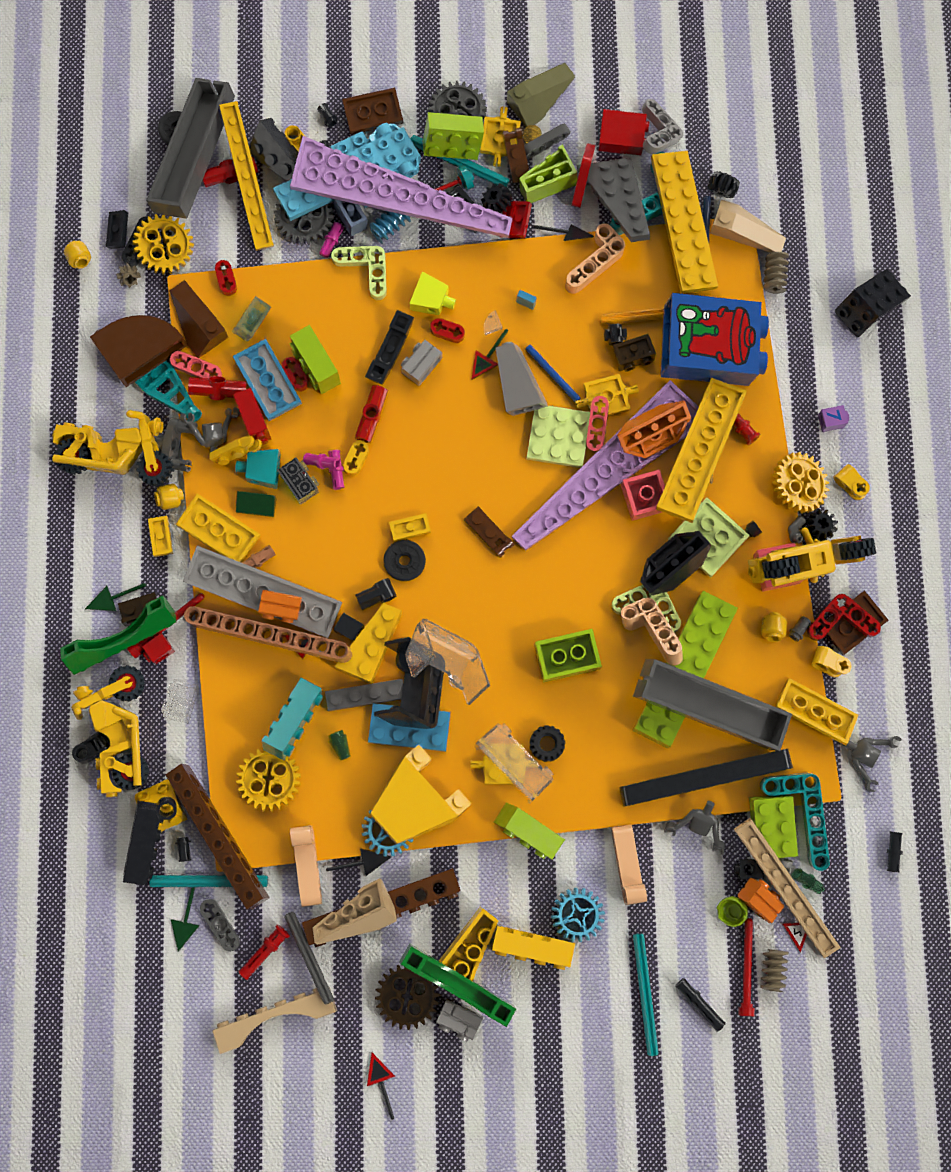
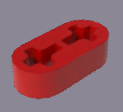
[215,260,237,296]
[430,318,465,343]
[282,357,309,392]

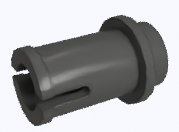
[789,616,812,642]

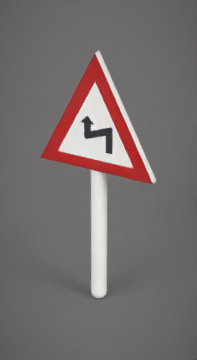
[782,918,807,953]

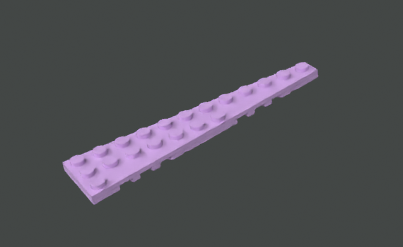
[290,136,512,238]
[512,380,699,551]

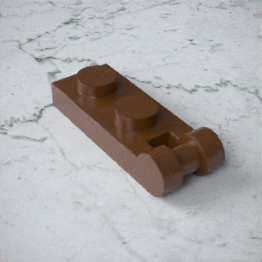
[502,128,529,183]
[464,506,514,558]

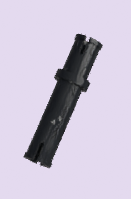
[675,978,726,1032]

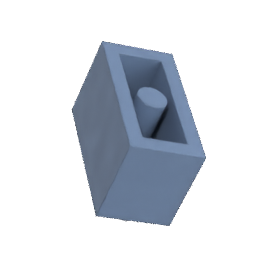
[333,199,368,236]

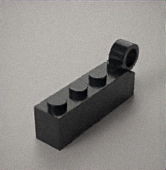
[123,797,177,886]

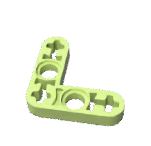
[331,246,387,300]
[611,585,681,632]

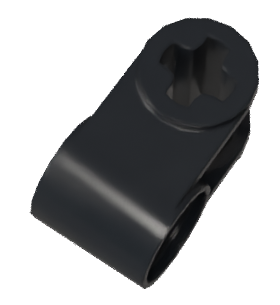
[72,732,110,764]

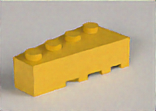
[335,603,402,684]
[439,906,499,981]
[491,925,575,970]

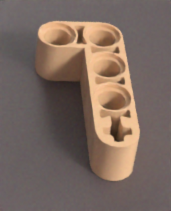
[565,223,625,294]
[621,598,683,665]
[290,825,322,907]
[611,825,647,905]

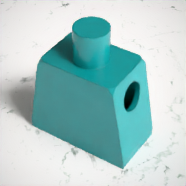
[235,449,281,489]

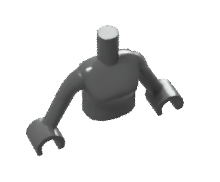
[180,407,240,452]
[842,736,901,792]
[664,801,725,855]

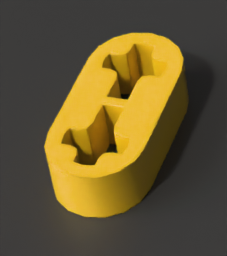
[343,440,369,476]

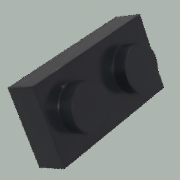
[106,210,129,249]

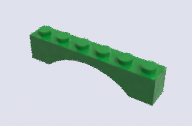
[60,595,177,675]
[399,943,517,1027]

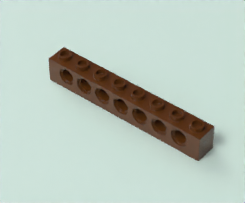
[165,764,270,910]
[302,868,461,948]

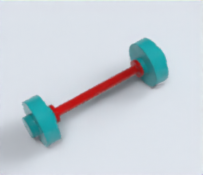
[435,165,474,191]

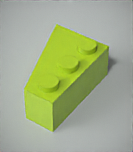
[494,803,565,860]

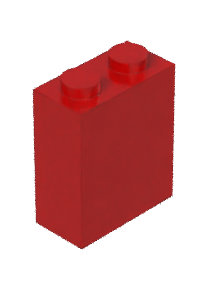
[598,109,649,156]
[233,388,271,445]

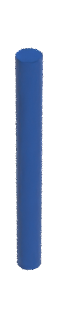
[525,344,581,402]

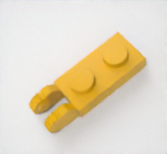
[209,435,262,465]

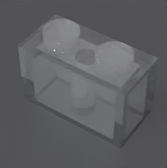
[162,679,199,724]

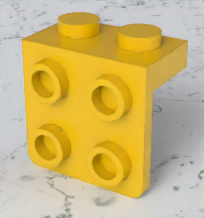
[135,779,188,832]

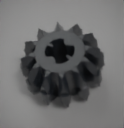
[708,171,740,198]
[481,183,513,213]
[805,509,838,541]

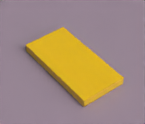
[175,493,261,563]

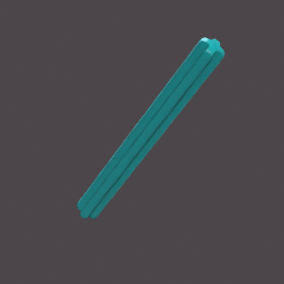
[410,135,509,187]
[149,875,268,887]
[633,934,659,1056]

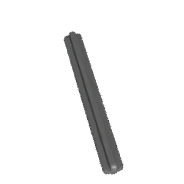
[284,912,334,1005]

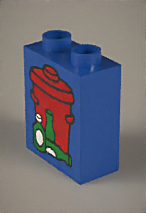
[661,293,769,386]

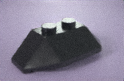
[640,531,711,595]

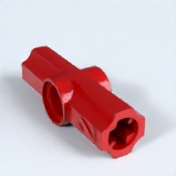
[203,156,258,187]
[188,376,246,400]
[355,385,388,443]

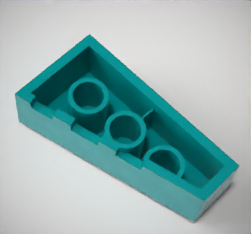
[262,678,323,760]

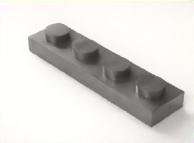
[325,679,403,711]

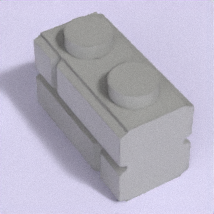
[401,340,442,386]
[436,999,483,1042]

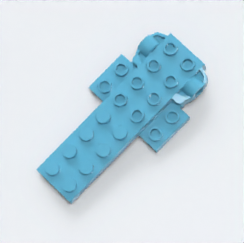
[273,123,421,221]

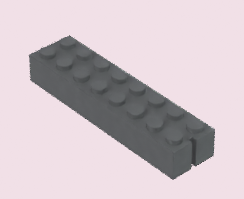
[146,78,235,219]
[633,659,792,751]

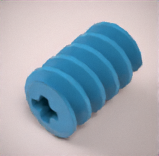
[369,211,411,244]

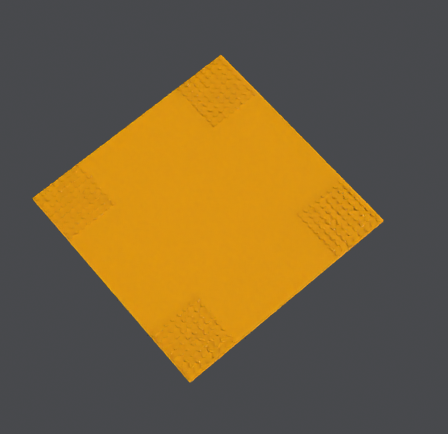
[167,219,841,872]

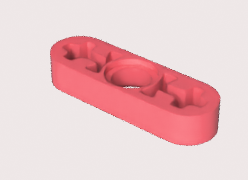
[170,351,222,379]
[586,396,609,451]

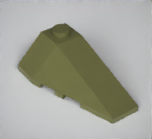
[507,63,575,129]

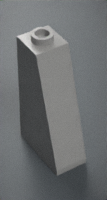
[496,342,548,416]

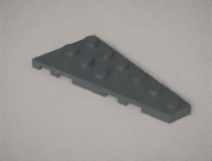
[577,157,650,242]

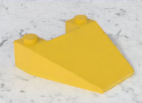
[370,745,472,844]

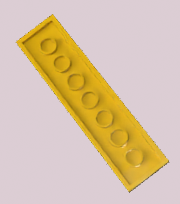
[651,151,718,294]
[656,378,747,523]

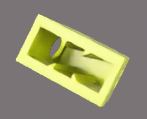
[410,272,456,315]

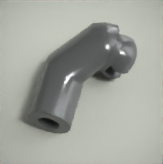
[788,516,806,544]

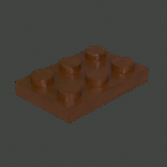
[342,87,403,135]
[819,590,889,655]

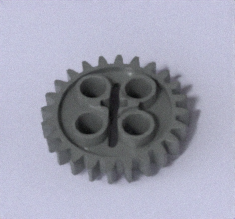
[428,81,487,124]
[274,202,334,246]

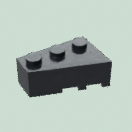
[249,118,299,181]

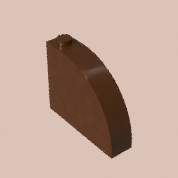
[90,315,188,387]

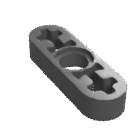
[524,123,571,159]
[200,899,240,952]

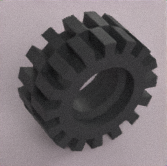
[529,725,565,762]

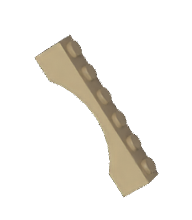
[212,987,337,1054]

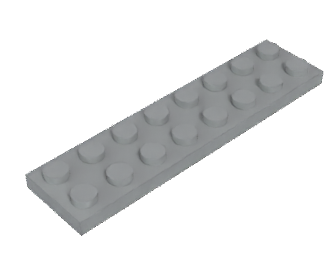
[183,546,342,638]

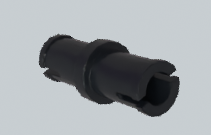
[886,831,903,873]

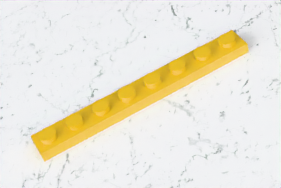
[219,101,274,251]

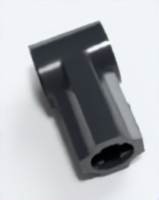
[355,578,397,610]

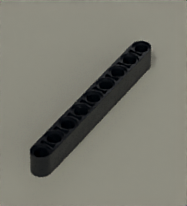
[619,749,793,807]

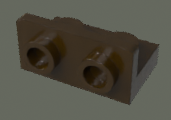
[613,334,656,372]
[118,592,157,627]

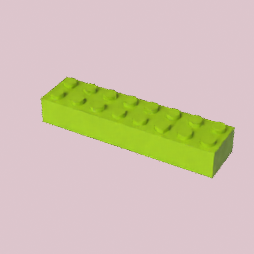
[633,591,738,749]

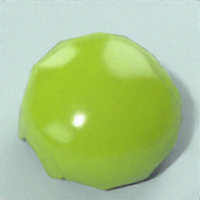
[716,896,748,927]

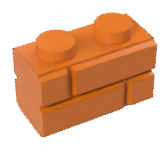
[258,590,302,623]
[738,878,785,923]

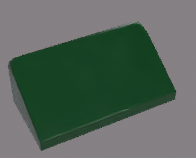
[236,491,277,517]

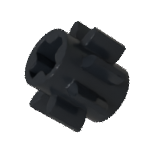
[604,324,627,346]

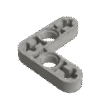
[641,99,683,154]

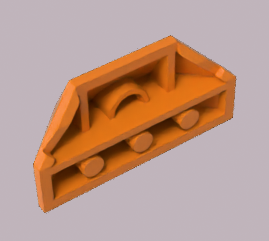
[617,400,691,458]

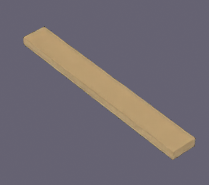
[734,818,841,958]

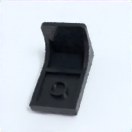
[835,269,911,337]

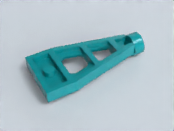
[135,361,202,422]

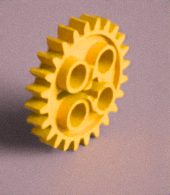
[133,214,194,275]
[772,452,829,514]
[236,749,301,812]

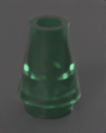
[328,730,351,761]

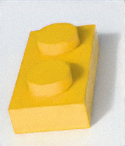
[389,513,431,542]
[148,516,173,557]

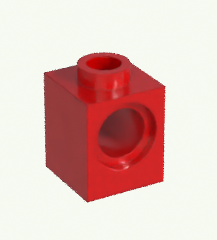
[142,633,175,665]

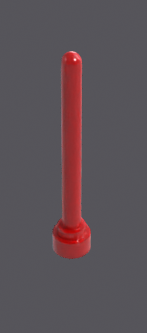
[127,593,205,659]
[738,918,755,1016]

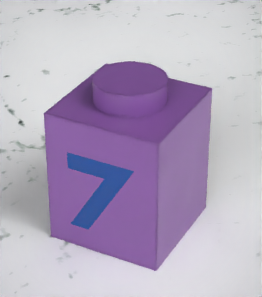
[818,405,849,432]

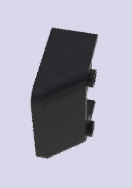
[374,637,445,729]

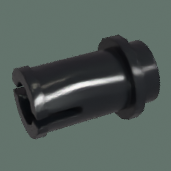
[317,103,337,128]
[175,837,191,862]

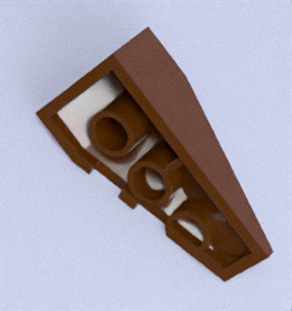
[169,280,228,358]

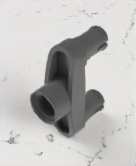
[155,418,198,472]

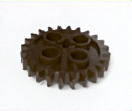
[375,964,440,1030]

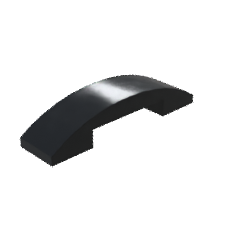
[365,310,414,385]

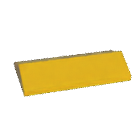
[776,678,859,746]

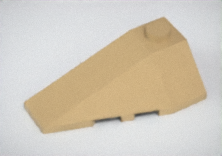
[710,199,786,253]
[313,878,397,945]

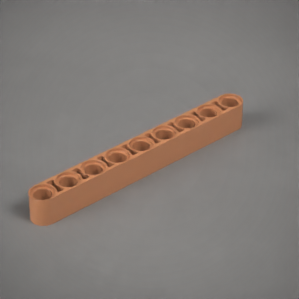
[184,607,352,663]

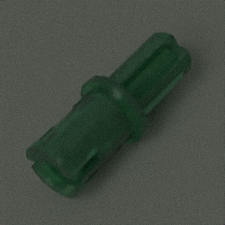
[792,868,825,894]

